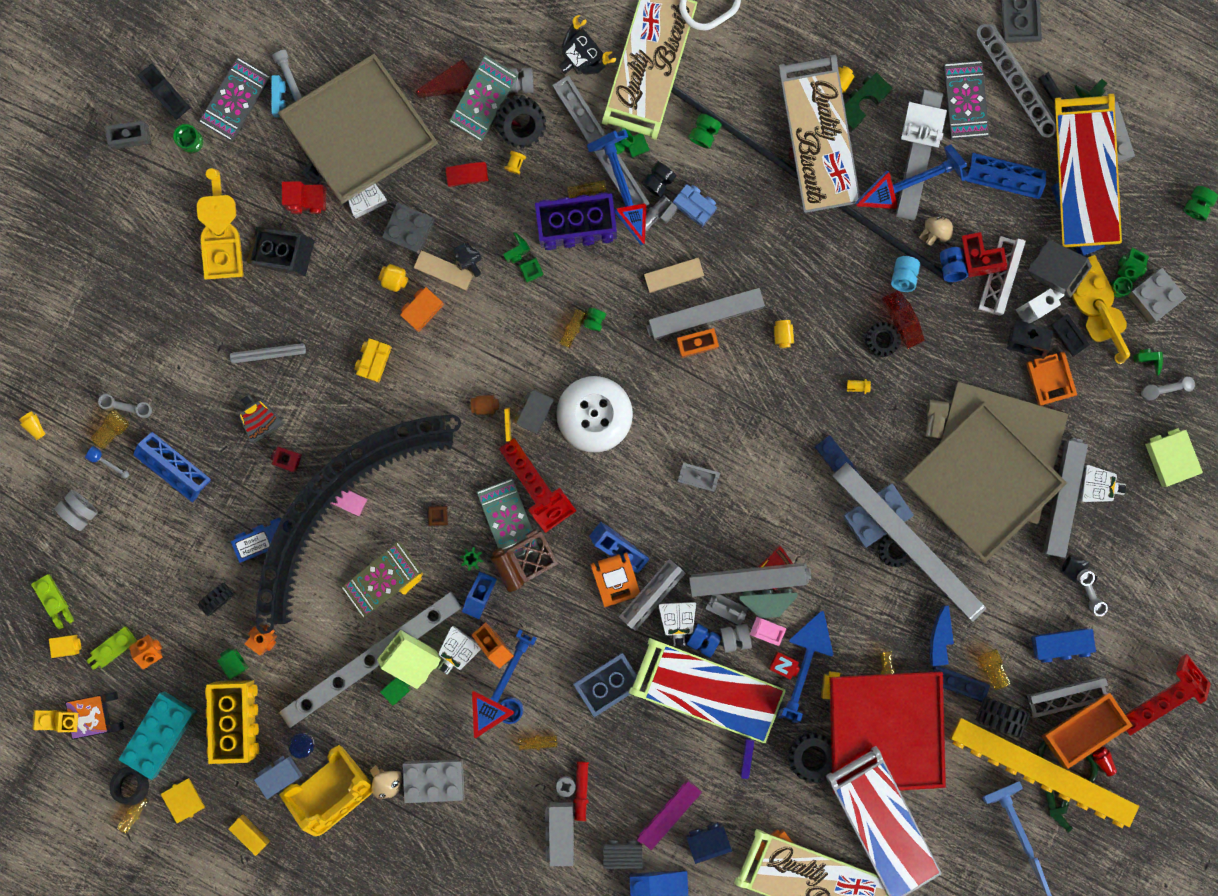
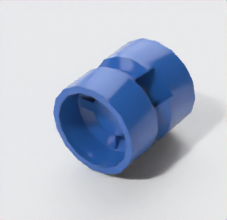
[939,247,968,282]
[686,623,722,658]
[500,697,524,724]

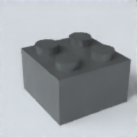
[382,202,434,255]

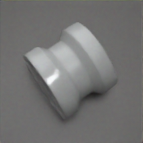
[556,776,576,797]

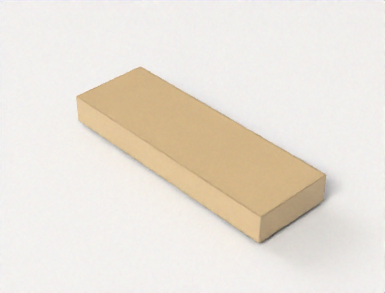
[414,250,473,291]
[644,258,704,293]

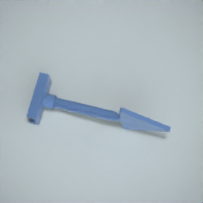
[982,781,1052,896]

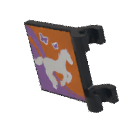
[65,691,124,740]

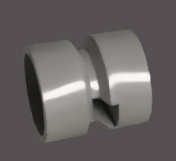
[509,68,534,93]
[720,624,752,653]

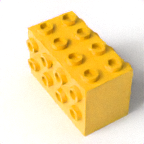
[205,680,259,764]

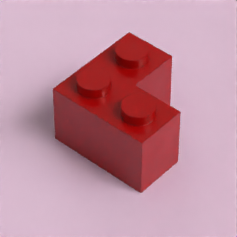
[282,181,326,214]
[962,232,1007,277]

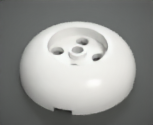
[556,376,633,452]

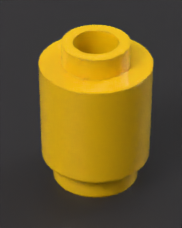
[838,66,854,93]
[774,320,794,348]

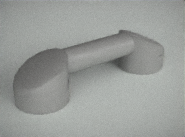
[1141,376,1195,401]
[98,394,152,419]
[1077,569,1108,616]

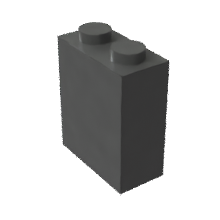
[1028,240,1092,298]

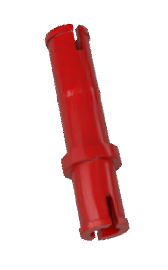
[573,761,589,821]

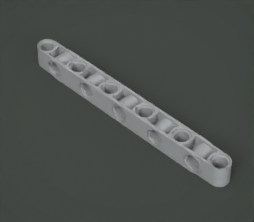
[279,592,462,728]

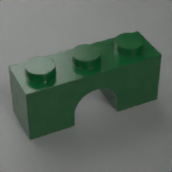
[844,72,893,132]

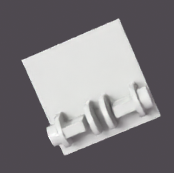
[901,102,947,148]

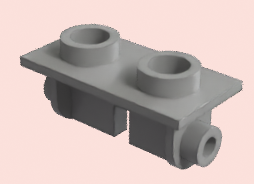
[706,594,748,625]

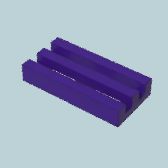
[740,738,754,779]

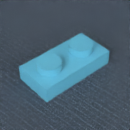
[272,75,286,117]

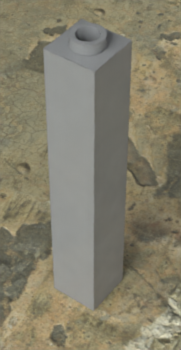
[646,288,765,340]
[1043,438,1088,558]
[689,562,811,597]

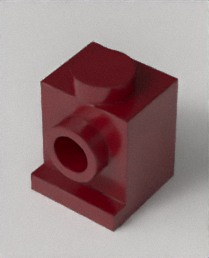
[270,447,302,472]

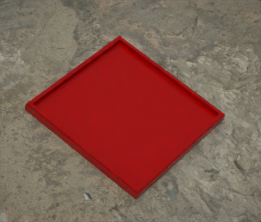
[830,671,946,795]

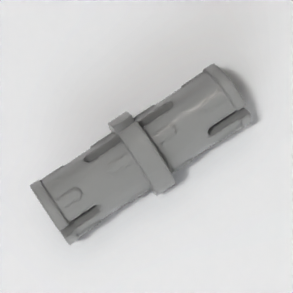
[645,195,672,231]

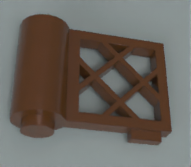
[490,529,558,592]

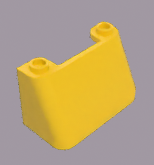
[279,745,372,836]

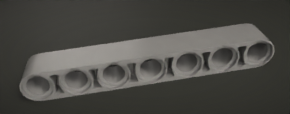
[977,24,1057,137]
[895,89,943,221]

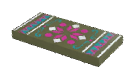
[341,541,422,619]

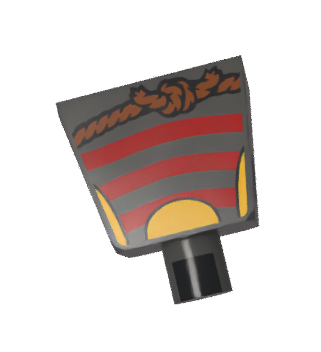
[239,395,285,443]

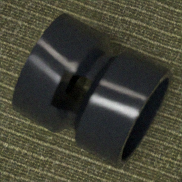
[641,161,677,198]

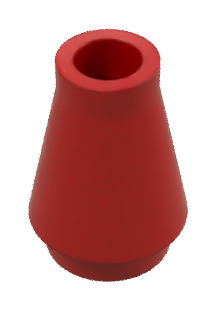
[1092,746,1117,777]

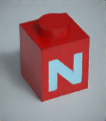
[768,651,800,680]

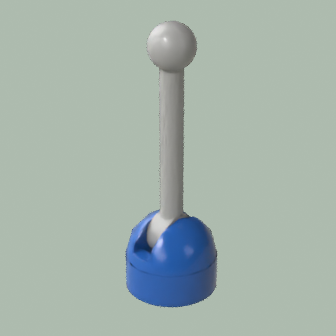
[85,445,129,478]

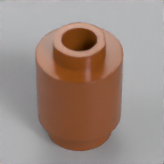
[471,395,499,415]

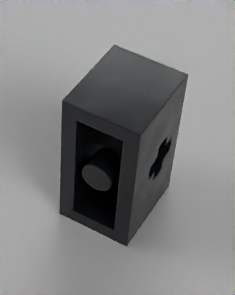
[1007,321,1053,359]

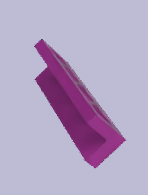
[637,779,702,850]

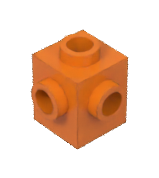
[245,624,277,656]
[129,634,163,669]

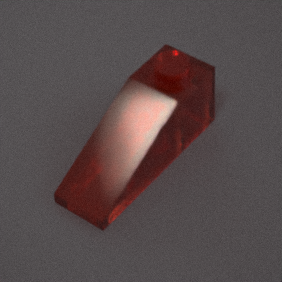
[416,59,474,98]

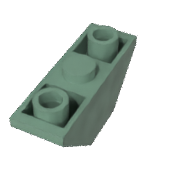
[738,589,798,618]

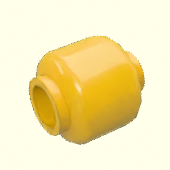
[378,264,408,292]

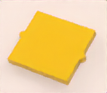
[504,407,511,441]
[161,778,205,823]

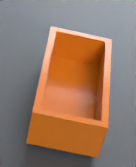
[1042,693,1133,769]

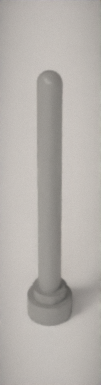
[272,50,302,102]

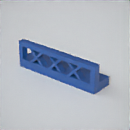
[966,153,1046,199]
[133,432,211,502]

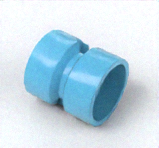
[891,256,920,292]

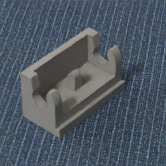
[677,463,720,492]

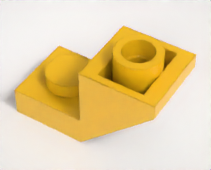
[32,710,78,732]

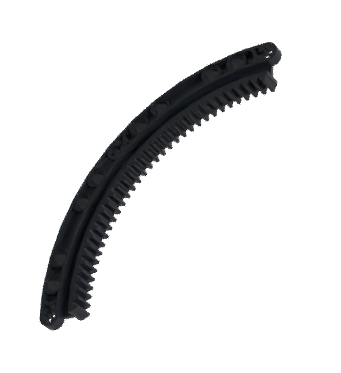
[256,415,461,634]

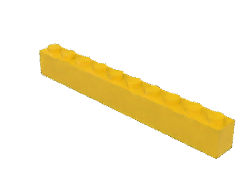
[949,718,1140,828]

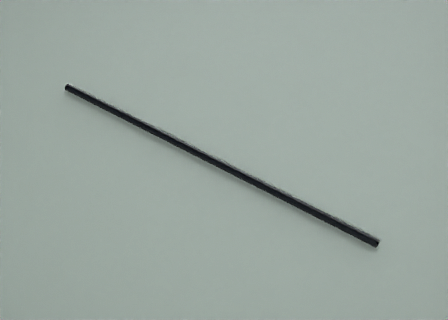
[671,85,953,285]

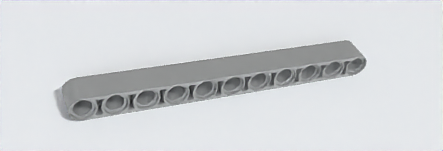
[832,462,986,622]

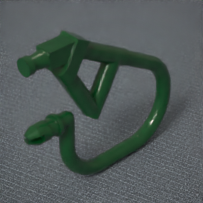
[1037,740,1098,833]

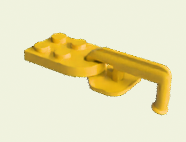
[197,168,244,280]
[1071,255,1130,364]

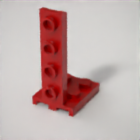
[499,438,576,533]
[1125,654,1211,736]

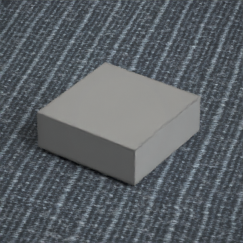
[660,203,677,224]

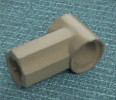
[925,399,949,439]

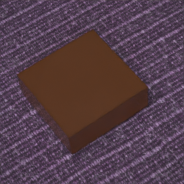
[428,506,448,526]

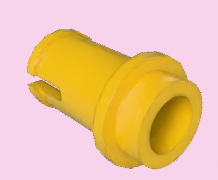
[847,379,871,394]

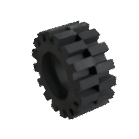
[865,322,901,357]
[877,535,911,567]
[197,582,234,617]

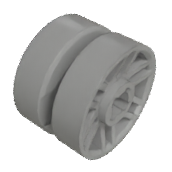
[54,490,98,531]

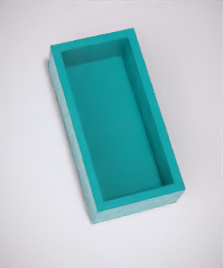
[118,691,197,780]

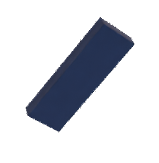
[933,666,990,702]

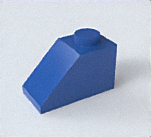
[462,572,497,619]

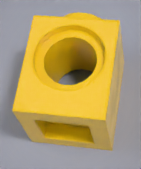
[49,635,81,658]

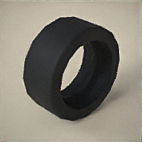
[109,767,149,805]

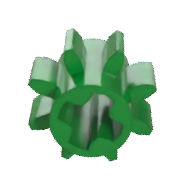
[460,547,484,571]

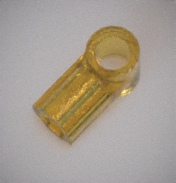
[91,410,130,449]
[978,648,1011,690]

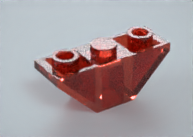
[881,290,925,349]

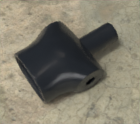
[451,242,482,278]
[1061,555,1098,585]

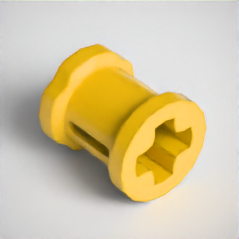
[504,151,526,175]

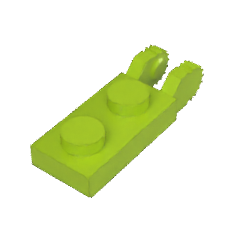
[31,574,74,630]

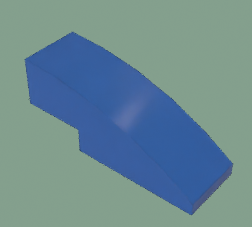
[929,605,954,666]

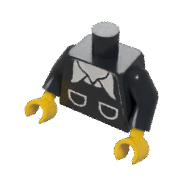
[558,15,616,75]

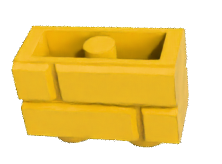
[354,338,392,383]

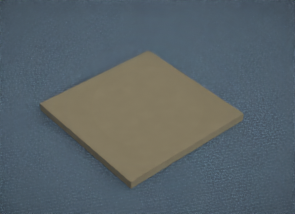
[278,53,438,204]
[940,382,1069,525]
[902,401,1067,564]

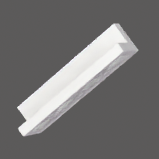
[978,236,1025,316]

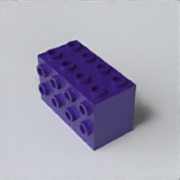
[535,192,617,250]

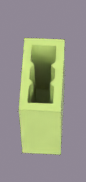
[1145,428,1203,487]
[377,630,441,689]

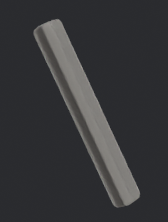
[230,343,306,363]

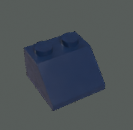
[686,822,732,864]

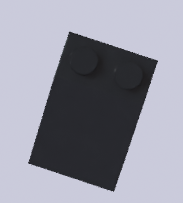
[247,227,315,277]

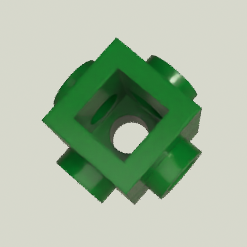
[1117,247,1149,283]

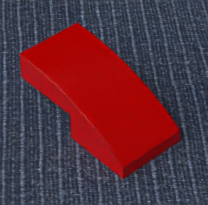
[446,162,488,187]

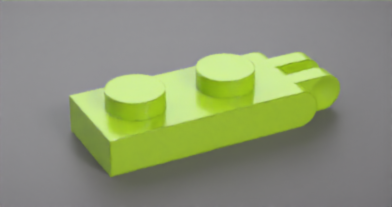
[86,626,137,670]

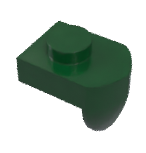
[1074,79,1108,98]

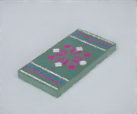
[449,55,519,142]
[477,478,540,558]

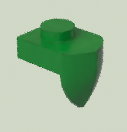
[503,232,531,264]
[1133,349,1163,376]

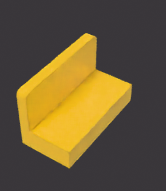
[228,814,270,856]

